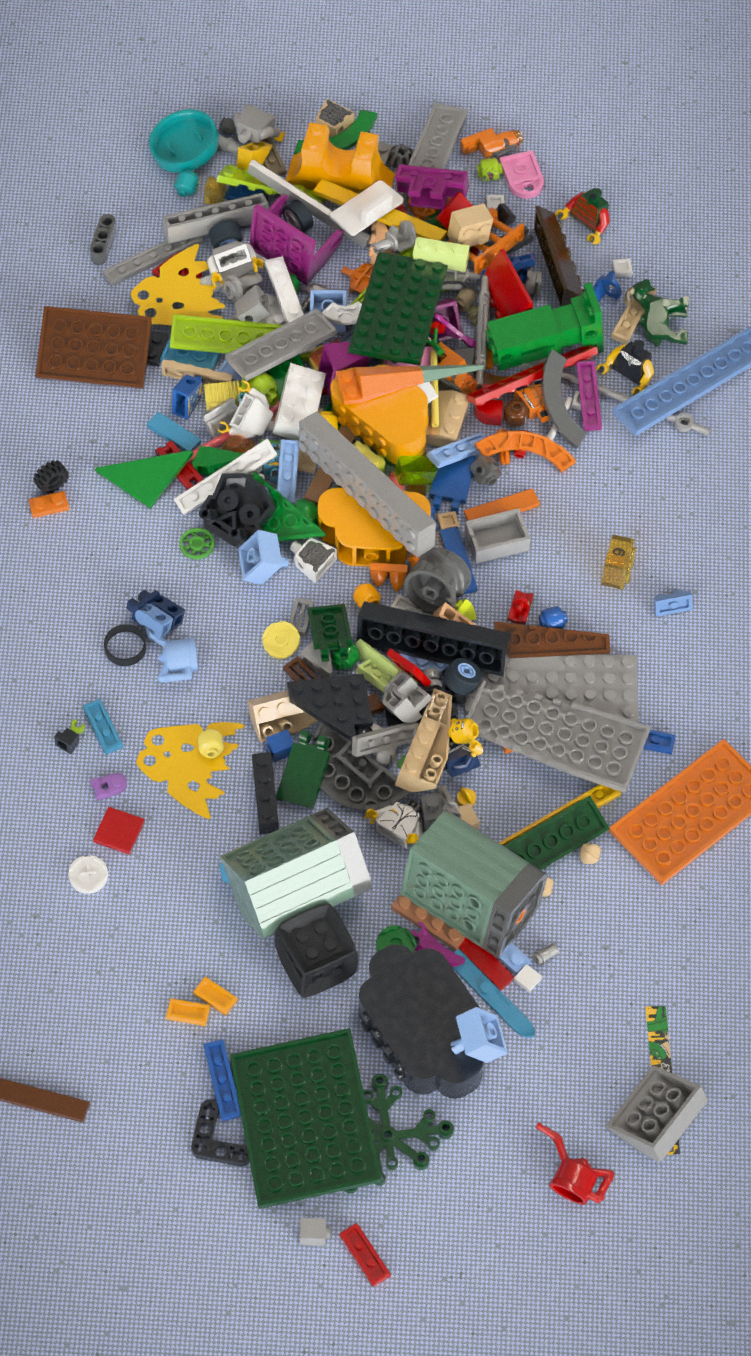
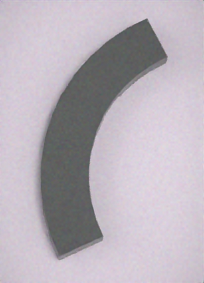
[541,349,587,448]

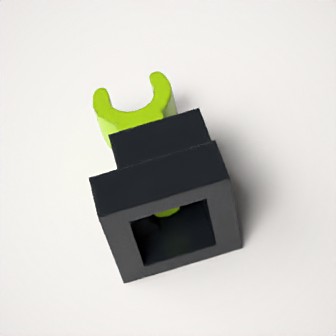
[54,719,85,754]

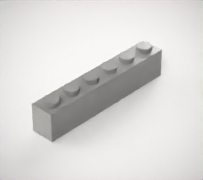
[162,193,269,244]

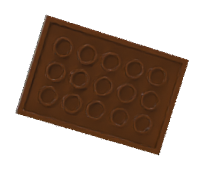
[35,306,152,389]

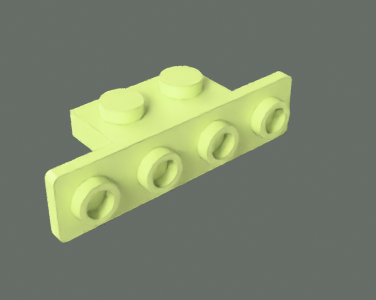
[356,639,418,693]

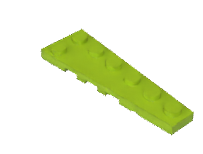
[217,164,324,204]

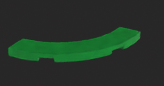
[294,110,377,155]

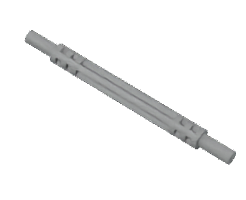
[475,276,490,388]

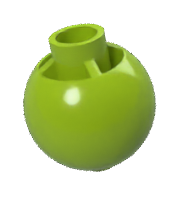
[241,372,280,407]

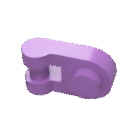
[90,773,127,800]

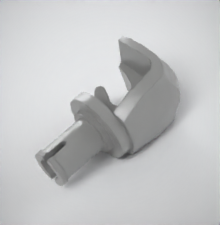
[372,220,417,254]

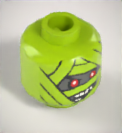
[477,158,503,182]

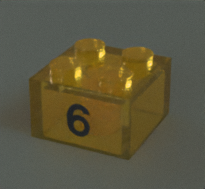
[601,534,637,590]

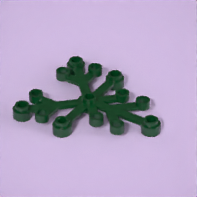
[344,1074,454,1194]

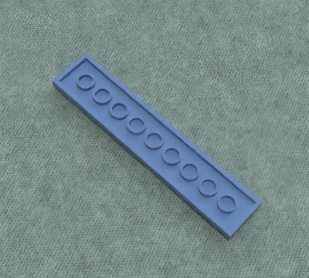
[612,327,751,436]

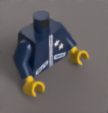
[443,718,483,777]

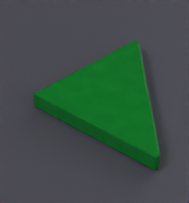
[95,450,193,509]
[252,472,327,542]

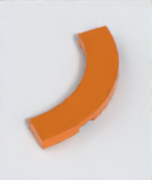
[474,431,577,473]

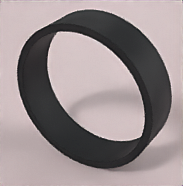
[104,624,146,666]

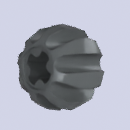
[388,144,413,170]

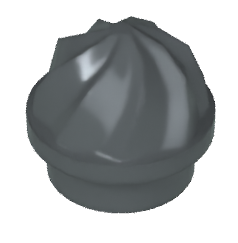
[219,117,236,134]

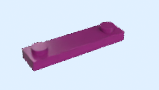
[576,361,602,431]

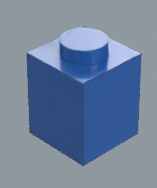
[264,729,294,762]

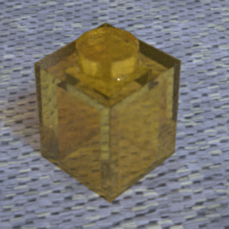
[204,176,226,205]

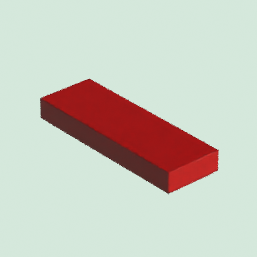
[339,1223,391,1287]

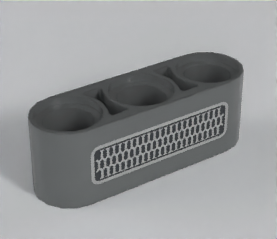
[90,214,116,265]

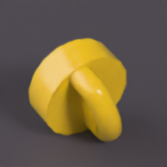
[457,787,476,807]

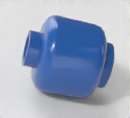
[538,606,568,629]

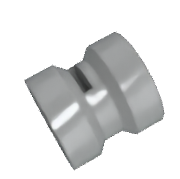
[422,668,443,691]

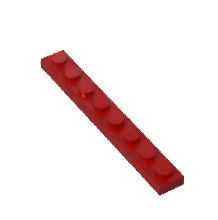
[466,345,598,406]

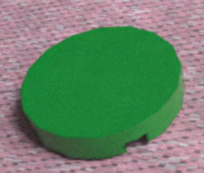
[376,925,416,953]

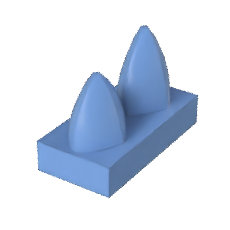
[654,588,693,617]

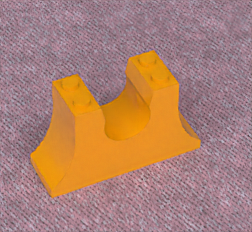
[286,122,395,194]

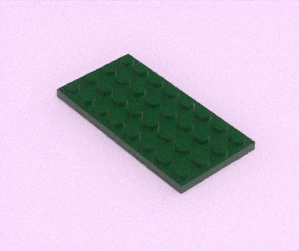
[348,252,448,366]

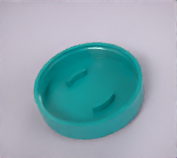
[149,109,219,173]

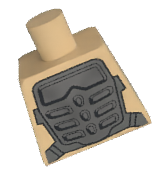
[315,99,354,137]

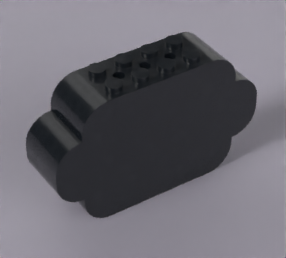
[359,945,484,1099]

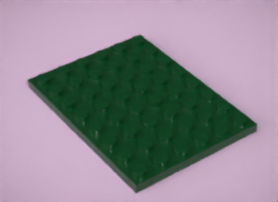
[230,1028,382,1209]

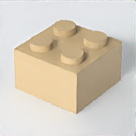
[447,203,493,247]

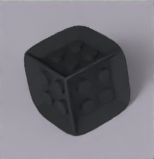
[274,903,358,998]

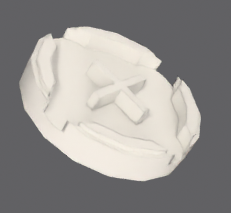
[68,855,108,894]

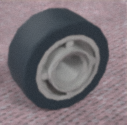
[282,199,314,233]

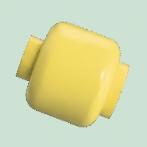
[198,729,224,758]

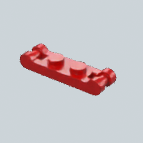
[155,441,204,490]

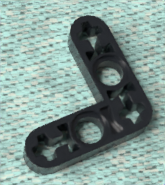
[191,1100,250,1166]

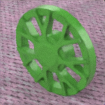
[179,528,215,560]

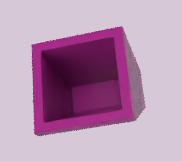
[318,341,371,396]

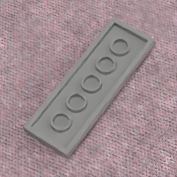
[408,103,468,169]
[225,309,337,381]

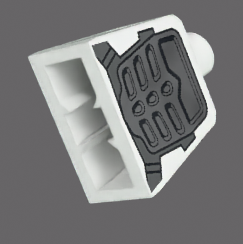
[290,538,337,584]

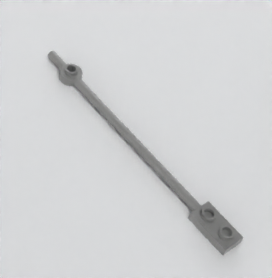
[517,358,711,436]

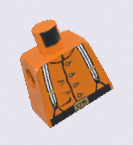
[514,380,550,423]

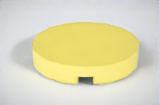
[262,621,300,659]

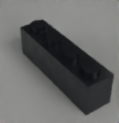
[252,752,279,834]

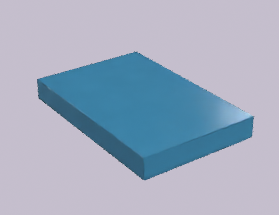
[160,336,222,371]

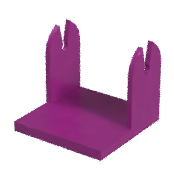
[249,194,344,286]

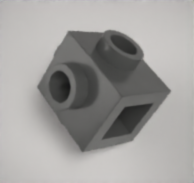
[469,455,502,486]

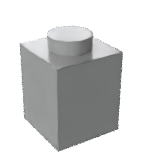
[300,1218,330,1246]

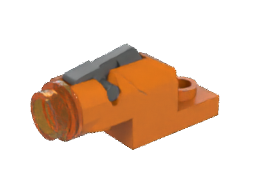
[460,128,523,158]
[437,342,478,394]

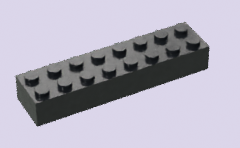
[357,601,512,677]

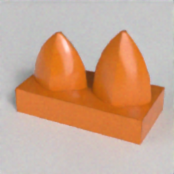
[370,562,408,592]

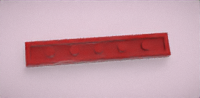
[458,938,515,991]

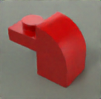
[473,384,503,426]

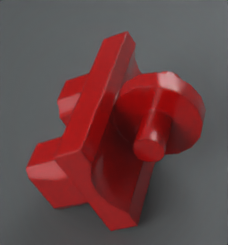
[507,590,534,625]

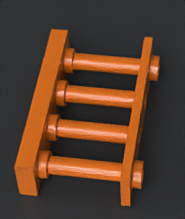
[448,207,525,275]

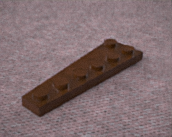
[494,621,610,658]

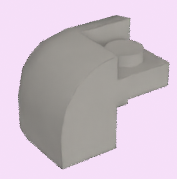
[381,670,432,723]

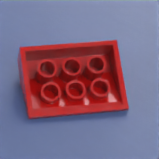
[480,248,533,319]

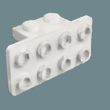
[330,180,403,236]

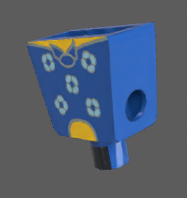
[172,375,204,420]

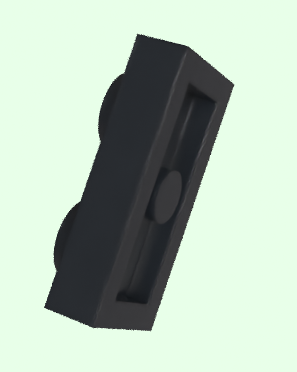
[147,331,168,367]

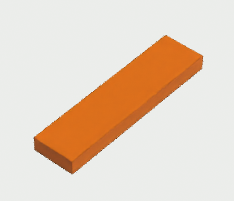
[464,488,540,521]

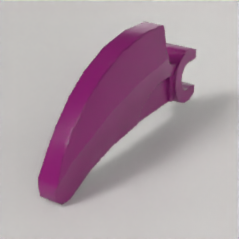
[434,313,476,348]
[411,922,465,967]

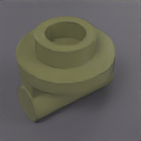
[466,305,478,326]

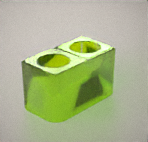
[394,456,438,485]

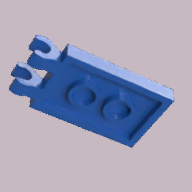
[429,455,476,514]

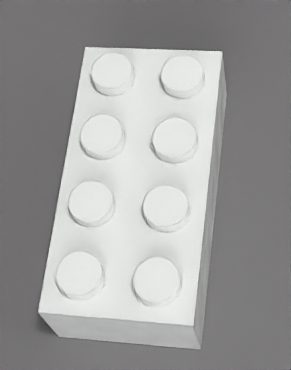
[272,363,326,441]

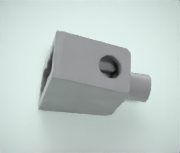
[230,284,271,322]

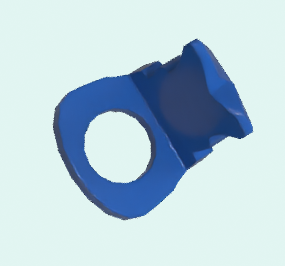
[593,271,622,302]

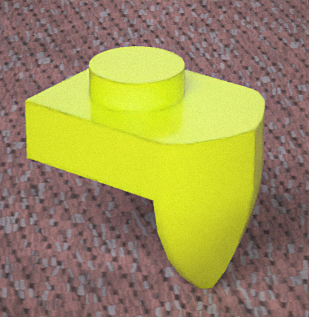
[454,598,476,620]

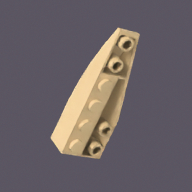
[395,688,452,793]
[247,690,319,742]

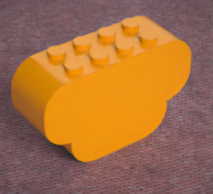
[330,365,429,465]
[318,488,431,567]

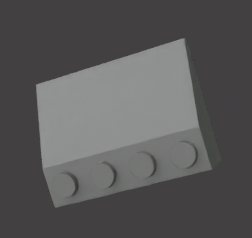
[606,1065,708,1162]

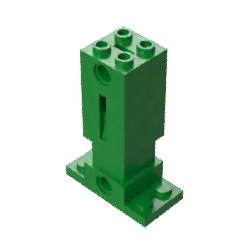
[485,282,604,371]

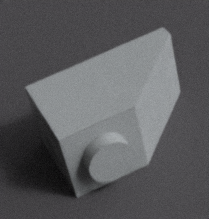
[300,640,332,678]

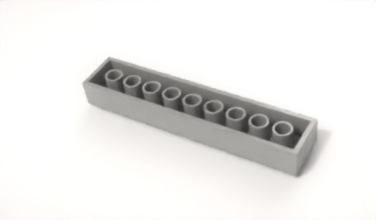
[299,411,436,558]

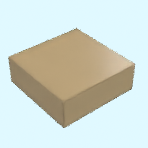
[437,511,460,530]

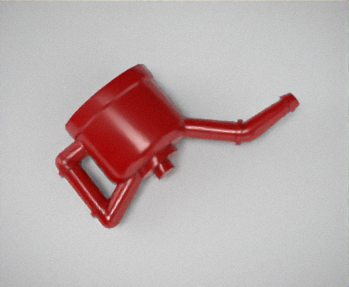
[535,1122,614,1205]

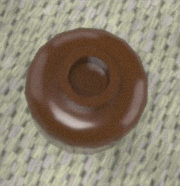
[504,400,528,427]

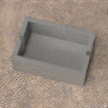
[465,508,530,564]

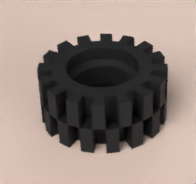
[33,460,69,494]

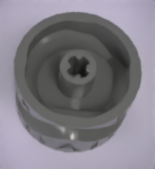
[404,548,471,615]

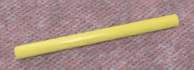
[430,350,439,427]

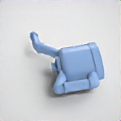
[145,626,198,683]

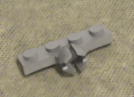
[352,721,419,765]

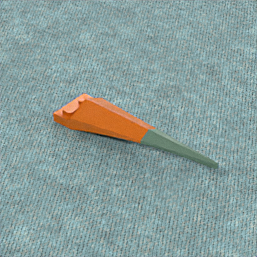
[335,365,484,405]

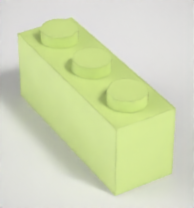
[413,237,469,272]

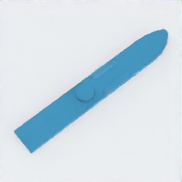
[452,949,535,1038]

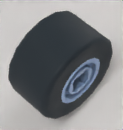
[208,221,243,249]
[444,658,482,695]

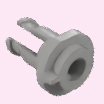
[222,272,263,303]

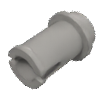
[532,943,559,965]

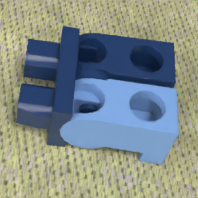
[126,589,185,640]

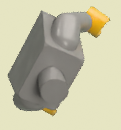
[234,104,286,143]

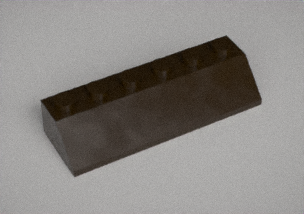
[534,206,584,307]

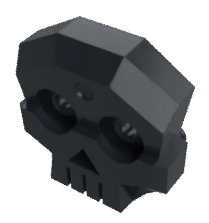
[199,473,277,548]

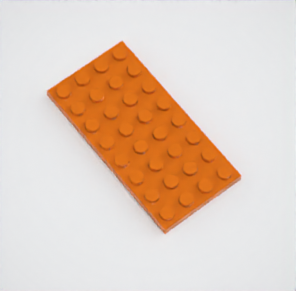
[609,739,751,885]

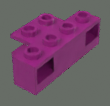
[395,164,469,210]

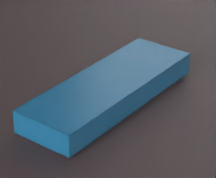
[147,412,201,451]
[83,699,123,755]

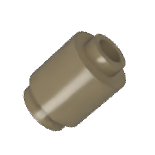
[453,287,477,312]

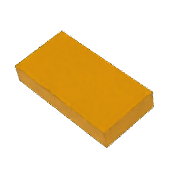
[193,976,238,1016]
[166,998,210,1026]

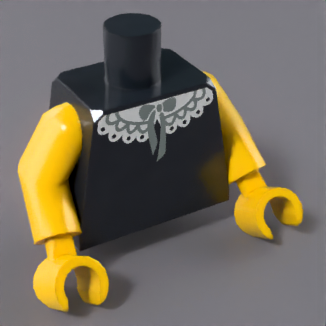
[596,340,654,395]

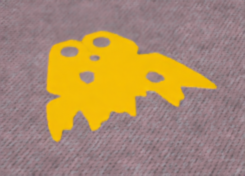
[131,244,225,325]
[136,722,245,819]

